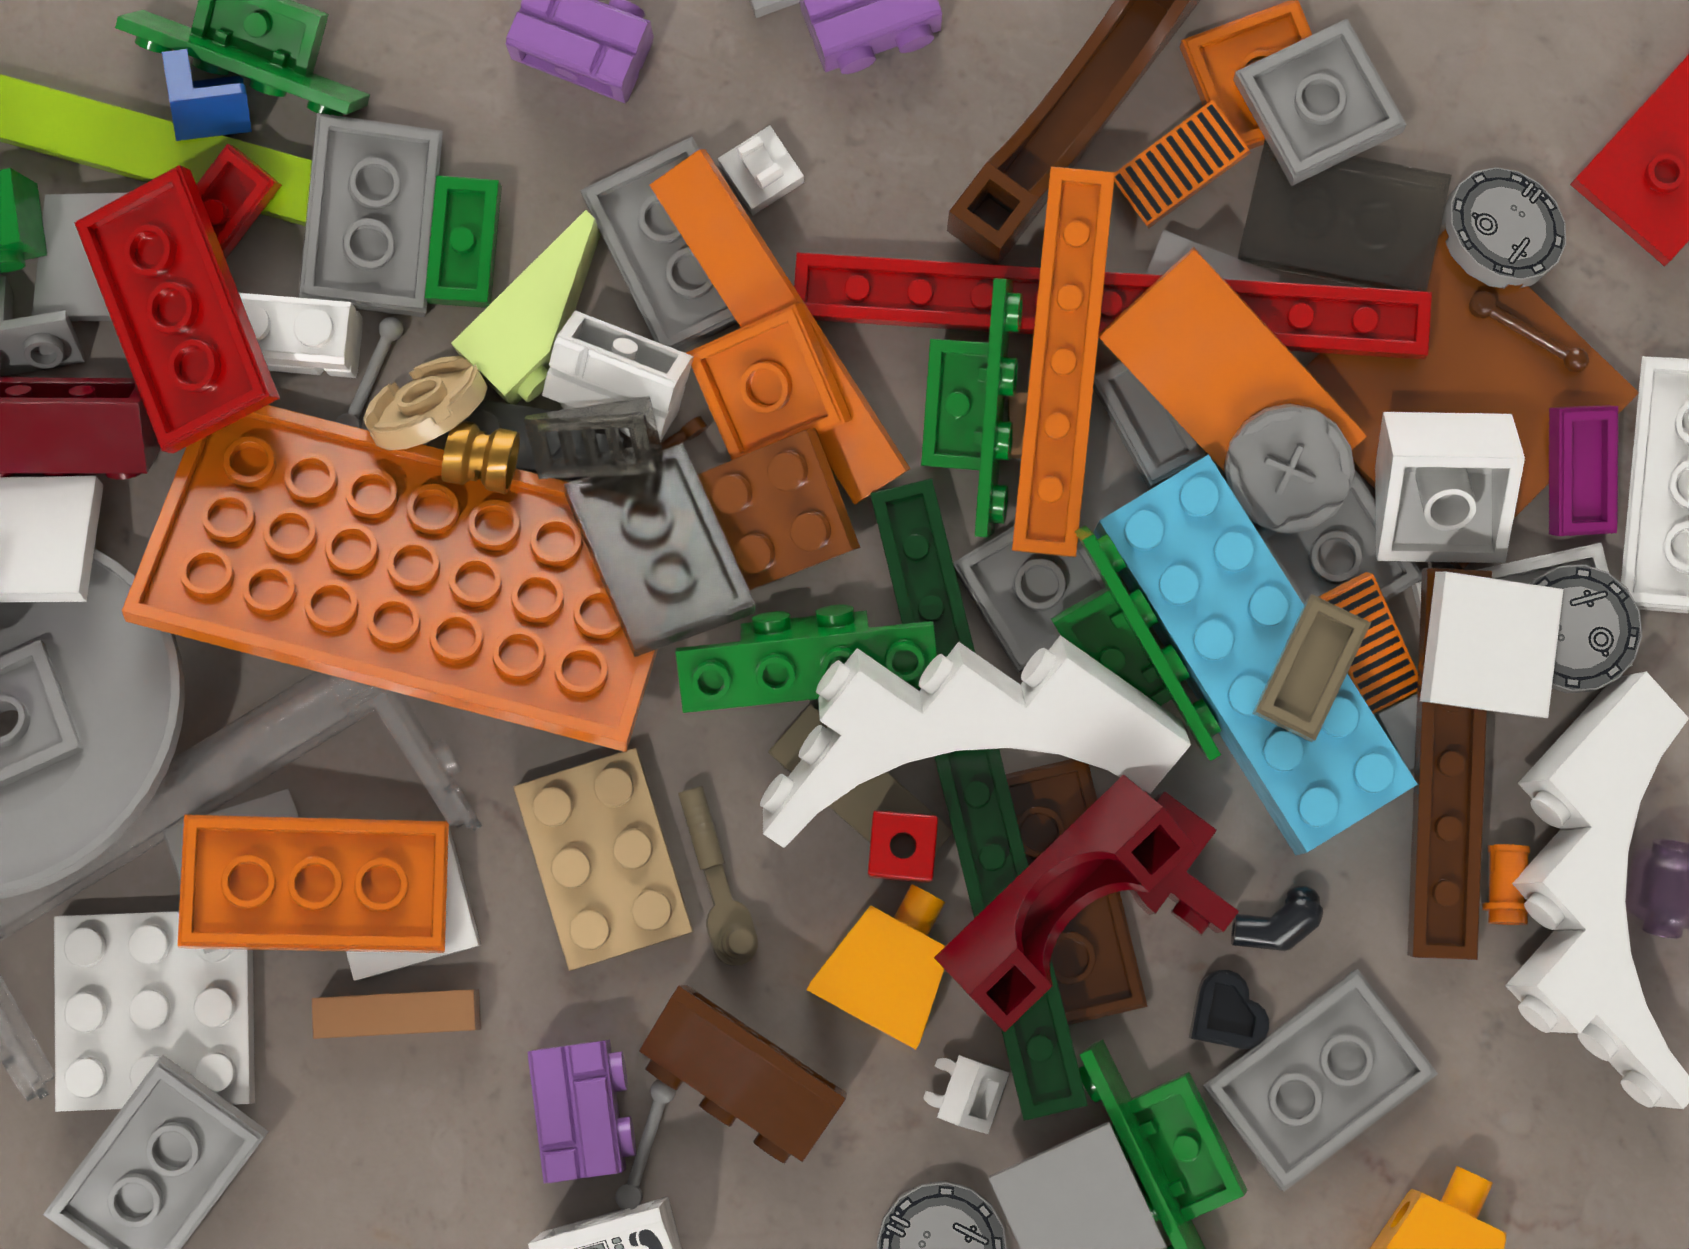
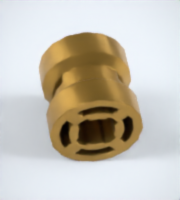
[441,420,520,494]

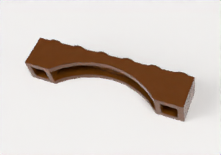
[947,0,1200,265]

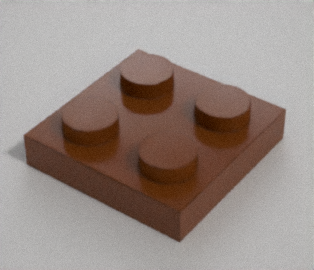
[696,428,861,594]

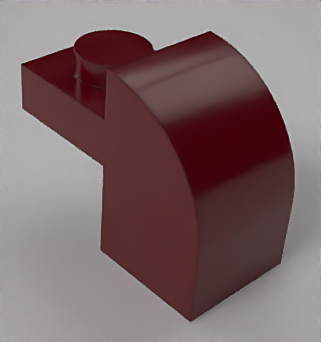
[1129,791,1239,935]

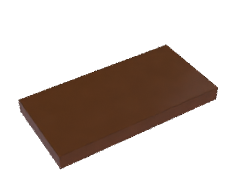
[1006,759,1148,1025]

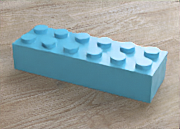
[1093,454,1418,856]

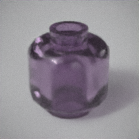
[1625,839,1689,939]

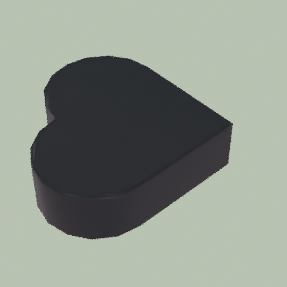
[1189,970,1269,1049]

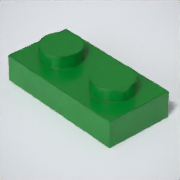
[425,175,502,308]

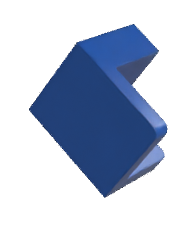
[162,49,252,141]

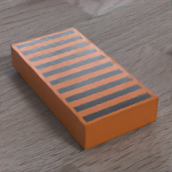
[1114,100,1251,228]
[1318,572,1418,714]

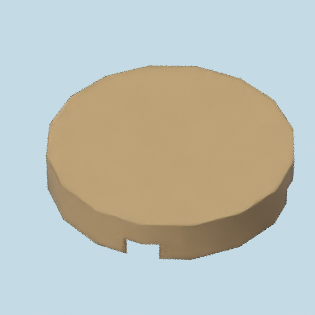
[363,356,488,450]

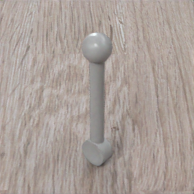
[335,317,403,429]
[615,1079,676,1210]

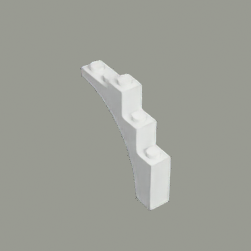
[760,635,1191,848]
[1505,671,1689,1109]

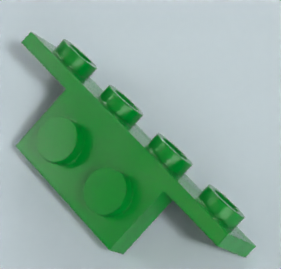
[115,0,370,117]
[921,278,1023,537]
[1051,525,1221,761]
[675,605,937,713]
[1079,1039,1248,1249]

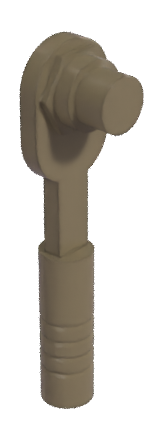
[678,786,758,966]

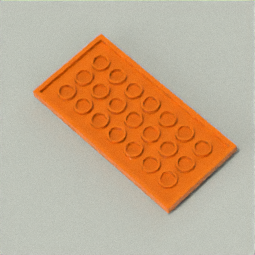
[122,405,696,752]

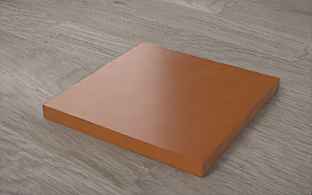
[1305,229,1639,570]

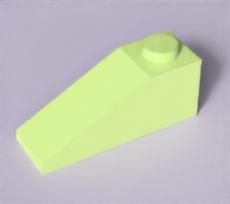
[451,210,601,405]

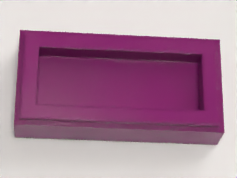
[1549,405,1618,536]

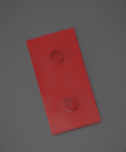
[1570,54,1689,267]
[74,165,280,454]

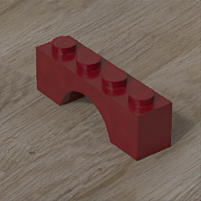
[934,774,1197,1032]

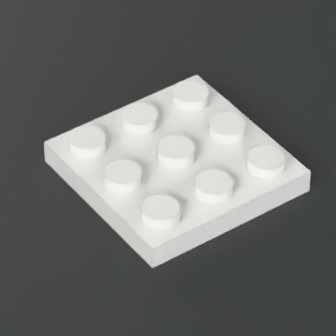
[54,911,255,1112]

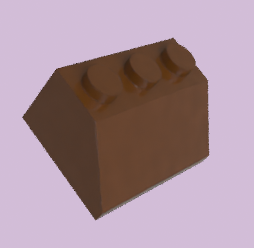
[639,985,847,1164]

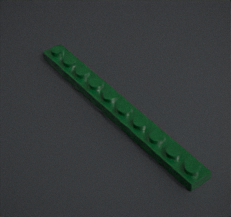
[870,478,1088,1121]

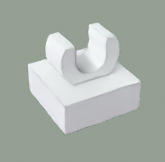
[718,125,805,216]
[923,1055,1010,1134]

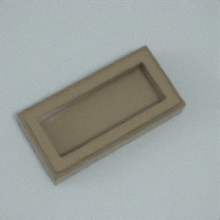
[1252,594,1371,742]

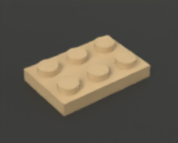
[513,748,694,971]

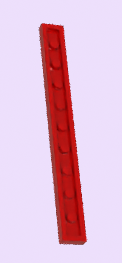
[794,252,1432,360]

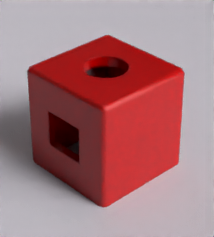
[868,810,938,883]

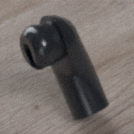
[1231,886,1323,951]

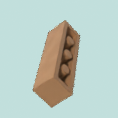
[312,989,481,1039]

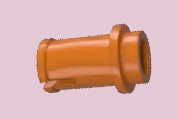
[1482,844,1530,925]

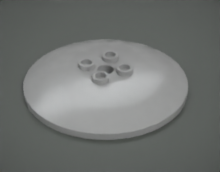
[0,549,185,899]

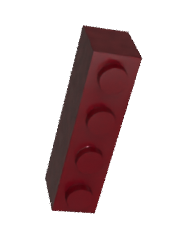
[0,377,161,480]

